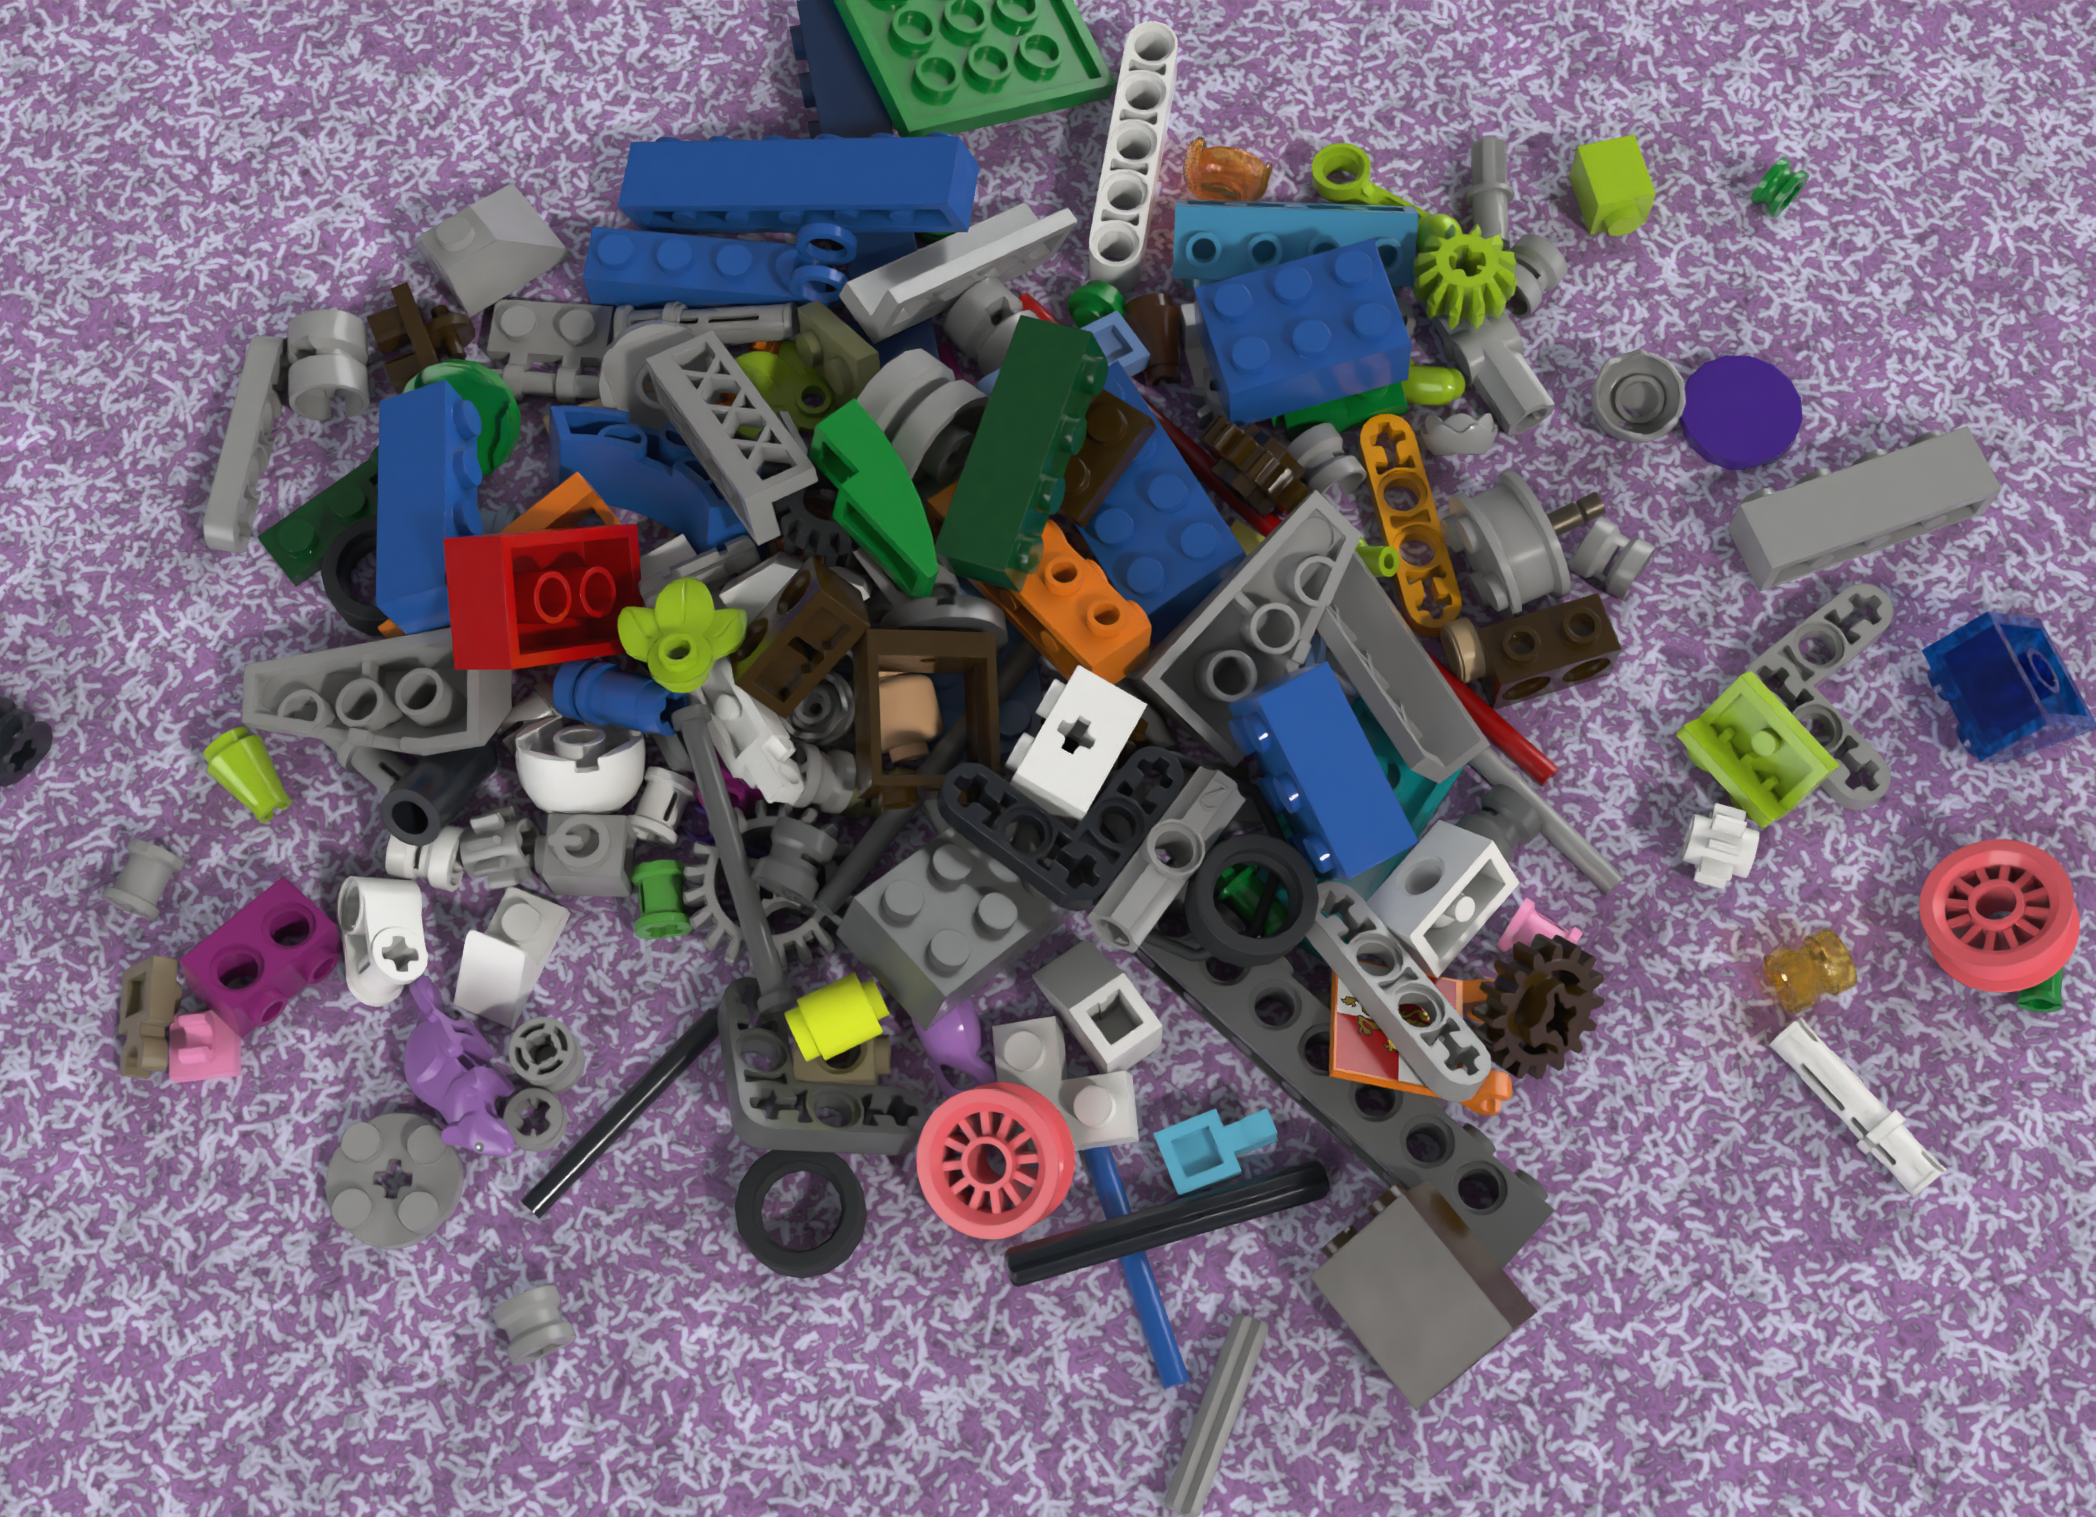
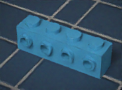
[1172,199,1418,296]

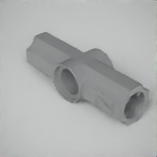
[1419,302,1555,436]
[1087,766,1246,954]

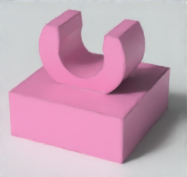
[169,1010,241,1083]

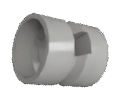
[943,277,1040,376]
[287,309,370,421]

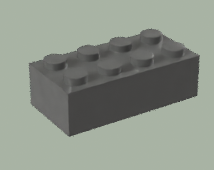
[836,803,1119,1032]

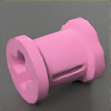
[1496,897,1583,973]

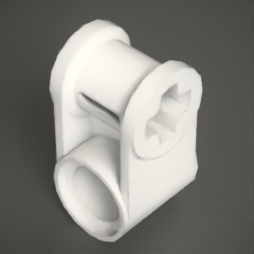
[337,876,428,1007]

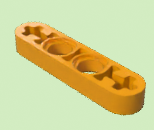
[1358,414,1462,637]

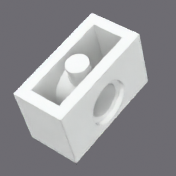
[1366,820,1519,978]

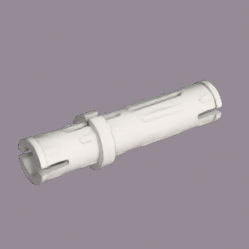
[1769,1017,1947,1198]

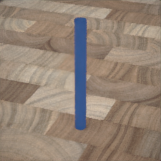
[1083,1146,1190,1390]

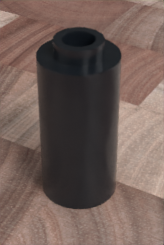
[380,740,497,846]

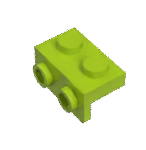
[1676,671,1840,828]

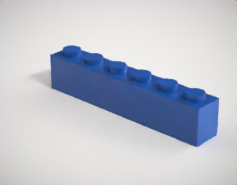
[618,132,980,233]

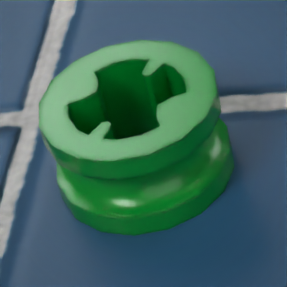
[1751,157,1809,218]

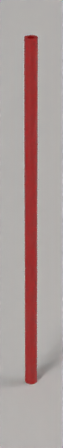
[1018,293,1560,787]

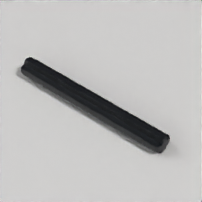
[1004,1160,1330,1287]

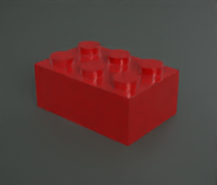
[443,524,643,670]

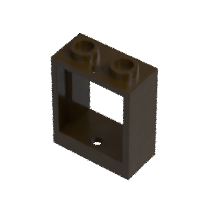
[853,629,1002,809]

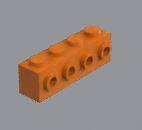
[927,480,1152,685]

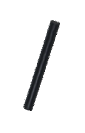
[520,1008,719,1219]

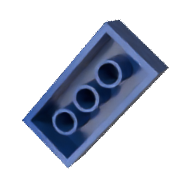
[1074,360,1247,645]

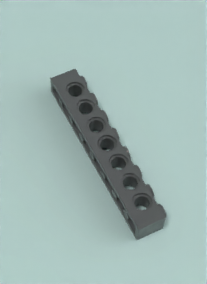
[1131,858,1555,1269]

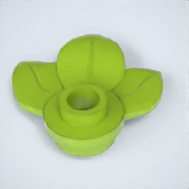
[734,340,836,440]
[617,576,748,693]

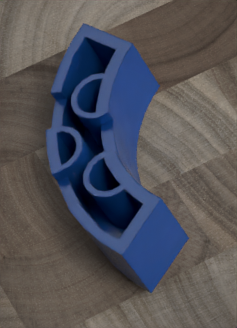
[548,406,768,562]

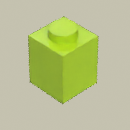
[1569,134,1656,236]

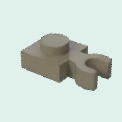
[119,955,182,1079]

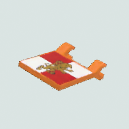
[1329,959,1512,1116]

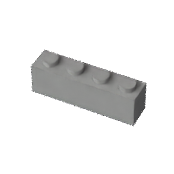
[1728,426,2001,592]

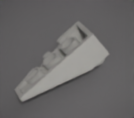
[1128,490,1362,768]

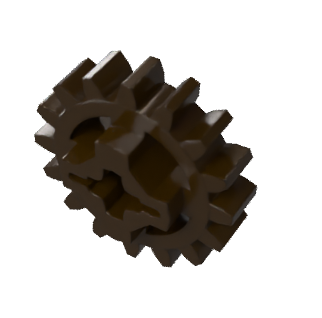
[1197,416,1310,519]
[1472,933,1604,1080]

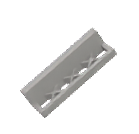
[839,202,1078,344]
[645,330,818,545]
[1316,551,1490,784]

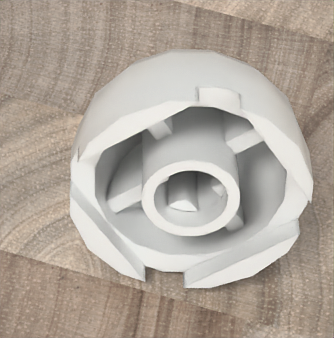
[515,715,646,815]

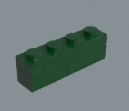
[935,315,1108,593]

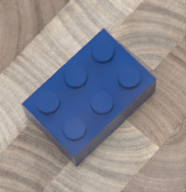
[1194,238,1412,427]
[1228,661,1419,880]

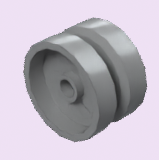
[857,348,989,511]

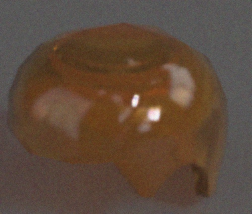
[1183,136,1273,201]

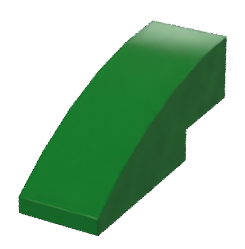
[808,398,939,600]

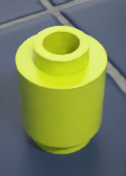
[784,972,890,1062]

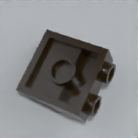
[975,389,1157,529]

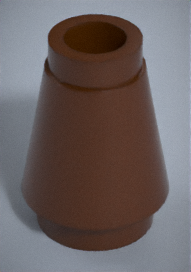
[1123,293,1181,387]

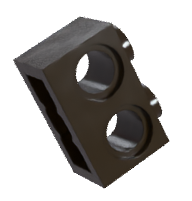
[729,555,871,719]
[1477,593,1622,710]

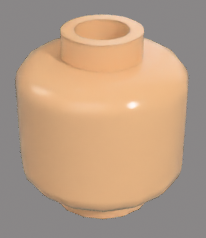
[879,672,944,764]

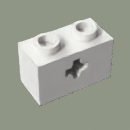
[1004,665,1147,831]

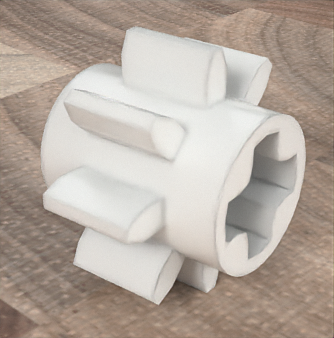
[1681,803,1759,889]

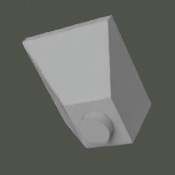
[413,183,571,317]

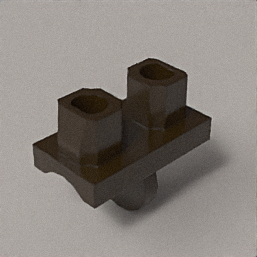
[367,282,475,395]

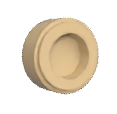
[1440,617,1486,684]

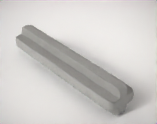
[1165,1314,1268,1517]

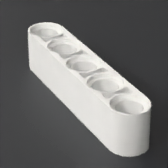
[1089,21,1178,294]

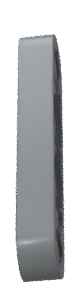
[204,335,292,554]
[1305,881,1492,1102]

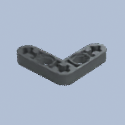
[717,977,928,1155]

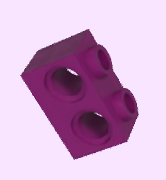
[179,876,342,1039]

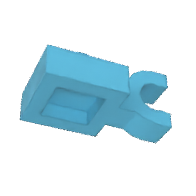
[1153,1108,1278,1199]

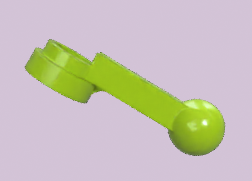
[1311,143,1462,253]

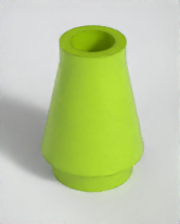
[203,726,292,823]

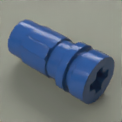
[553,658,689,736]

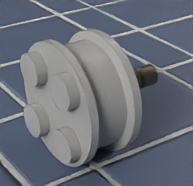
[1441,469,1606,621]

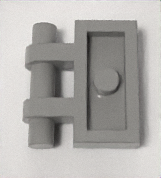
[487,299,615,404]

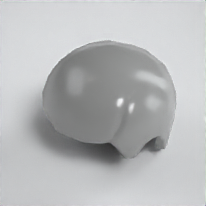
[1591,349,1686,444]

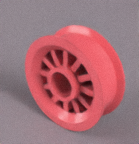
[1919,839,2080,993]
[916,1082,1075,1239]

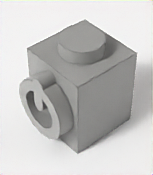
[534,813,637,897]

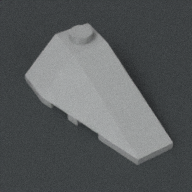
[242,627,512,756]

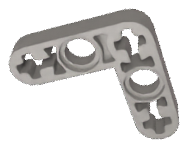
[1744,583,1894,810]

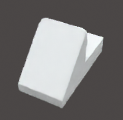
[454,886,570,1030]

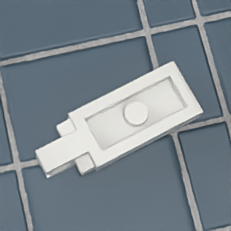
[687,655,805,805]

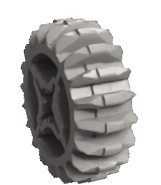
[683,800,857,974]

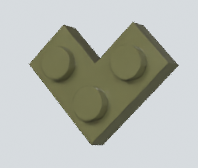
[795,300,880,413]

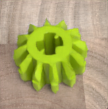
[1412,223,1517,331]

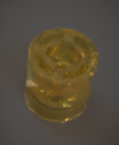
[1763,928,1857,1015]

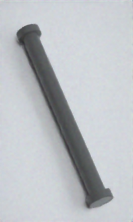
[670,704,798,1014]

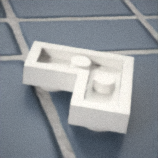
[992,1016,1139,1156]

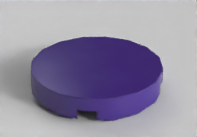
[1679,355,1803,470]

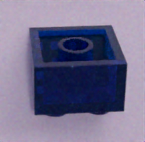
[1922,611,2096,763]

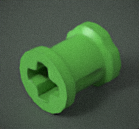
[630,860,693,940]

